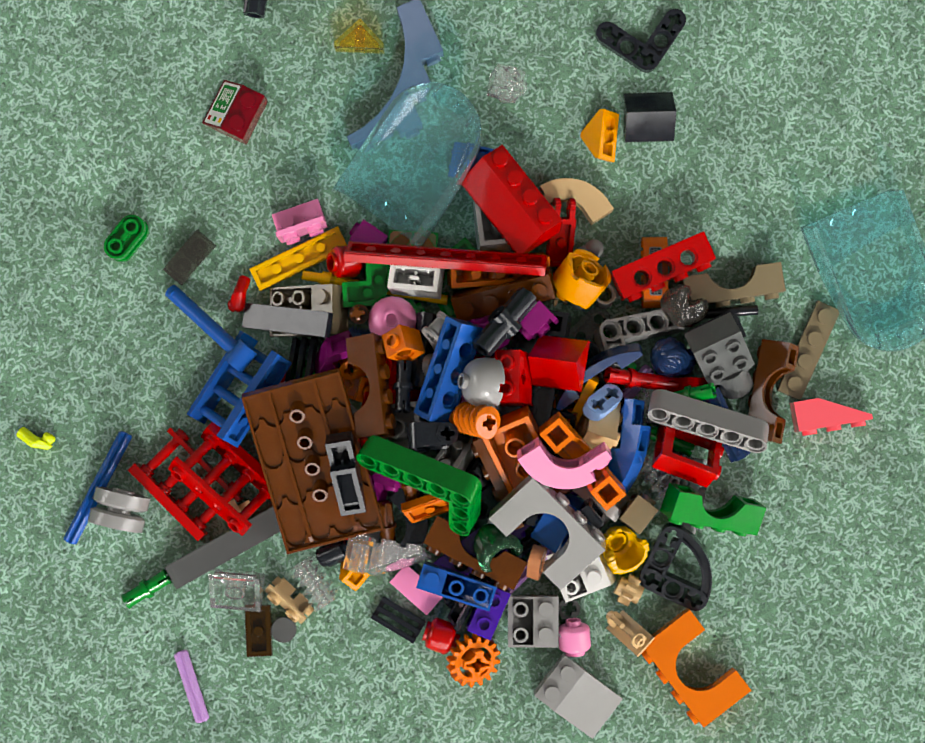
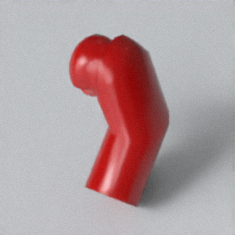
[227,275,251,312]

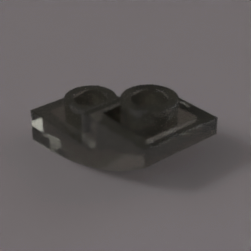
[163,230,216,286]

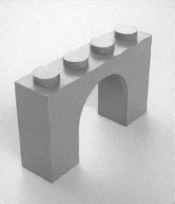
[489,475,606,590]

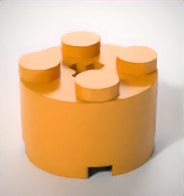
[553,249,611,309]

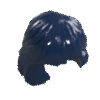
[650,336,697,378]

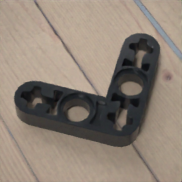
[596,9,686,73]

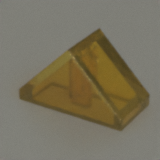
[334,18,385,54]

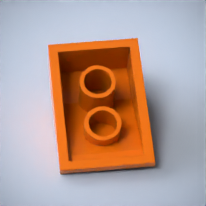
[482,405,546,493]

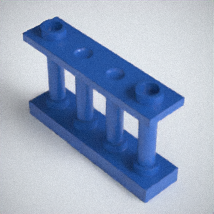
[187,330,292,448]

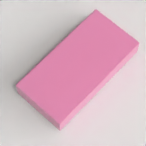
[389,563,443,615]

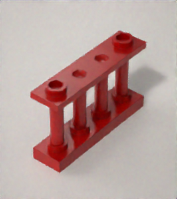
[168,422,271,536]
[128,428,243,541]

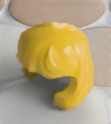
[602,526,649,575]

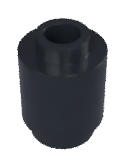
[316,539,354,567]

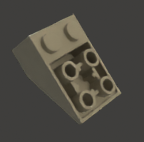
[270,284,348,337]

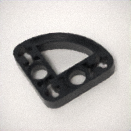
[639,522,712,611]

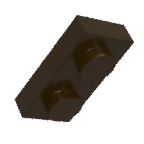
[245,605,273,657]

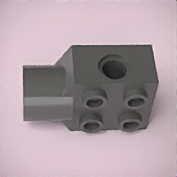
[684,312,755,399]

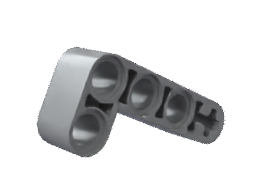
[594,306,692,369]

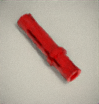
[604,367,679,392]

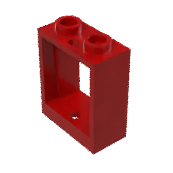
[651,424,724,488]

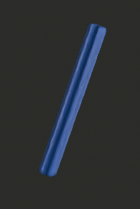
[64,431,132,545]

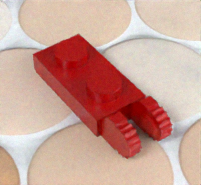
[546,198,576,267]

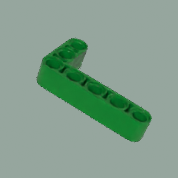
[356,435,482,536]

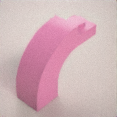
[517,437,612,489]

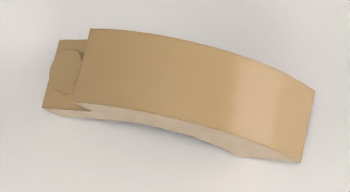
[539,178,614,225]

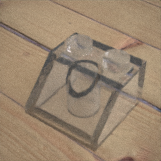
[208,568,265,612]

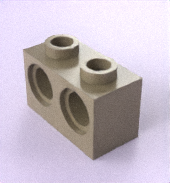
[618,493,659,534]

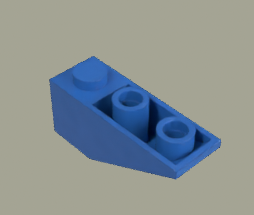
[416,561,497,611]

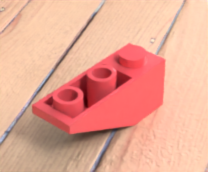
[789,398,873,436]

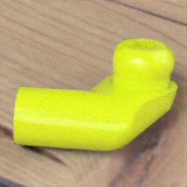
[16,427,56,450]

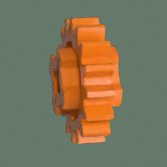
[446,634,500,688]

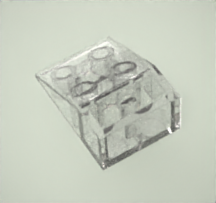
[343,535,431,577]

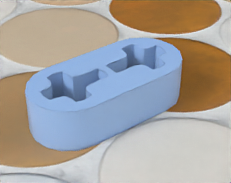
[582,384,623,421]

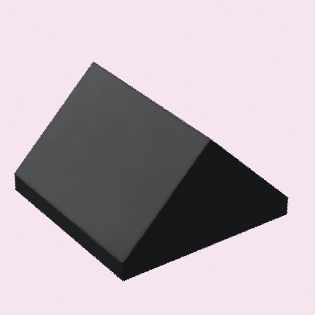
[623,92,676,143]

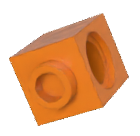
[382,324,425,363]

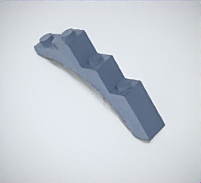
[347,0,444,150]

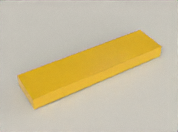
[249,226,347,291]

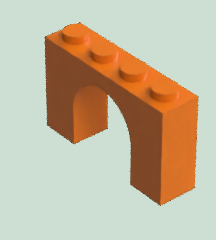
[641,608,752,727]

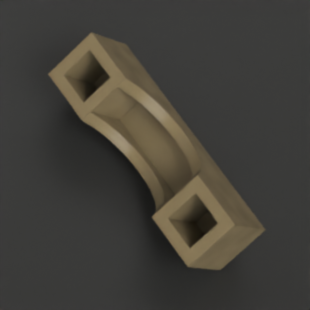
[680,262,786,312]

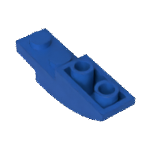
[608,398,652,500]

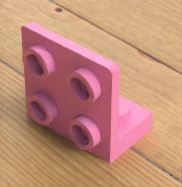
[272,199,328,245]

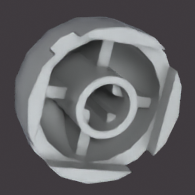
[458,357,505,408]

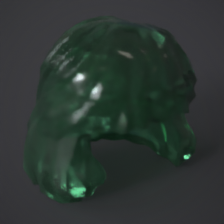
[473,523,523,573]

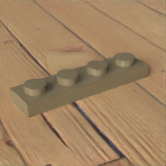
[777,301,840,401]

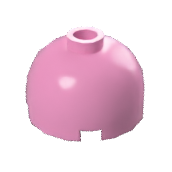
[368,296,417,337]

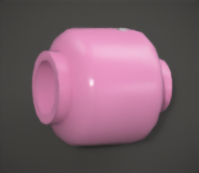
[558,618,591,657]

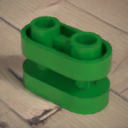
[104,215,149,262]

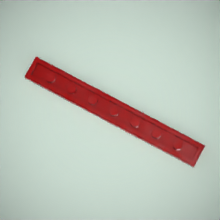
[344,241,548,276]

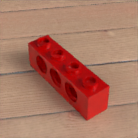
[611,231,716,303]

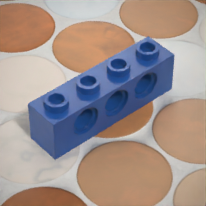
[414,316,484,422]

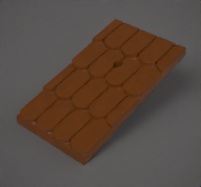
[241,368,384,555]

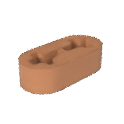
[526,544,547,581]

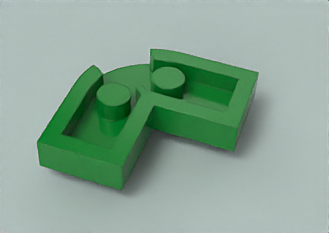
[341,263,390,307]

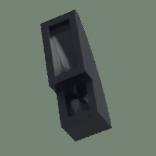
[325,431,367,516]

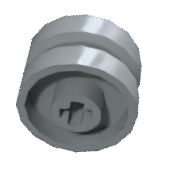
[88,486,151,533]

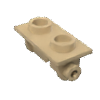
[265,576,315,624]
[606,610,655,657]

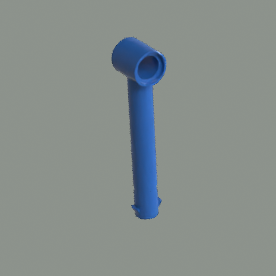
[165,285,258,373]

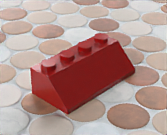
[460,144,563,254]

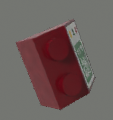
[202,80,268,145]

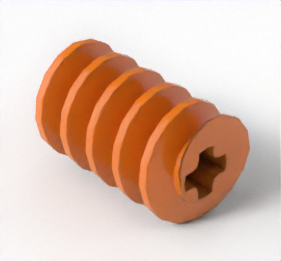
[449,402,501,439]

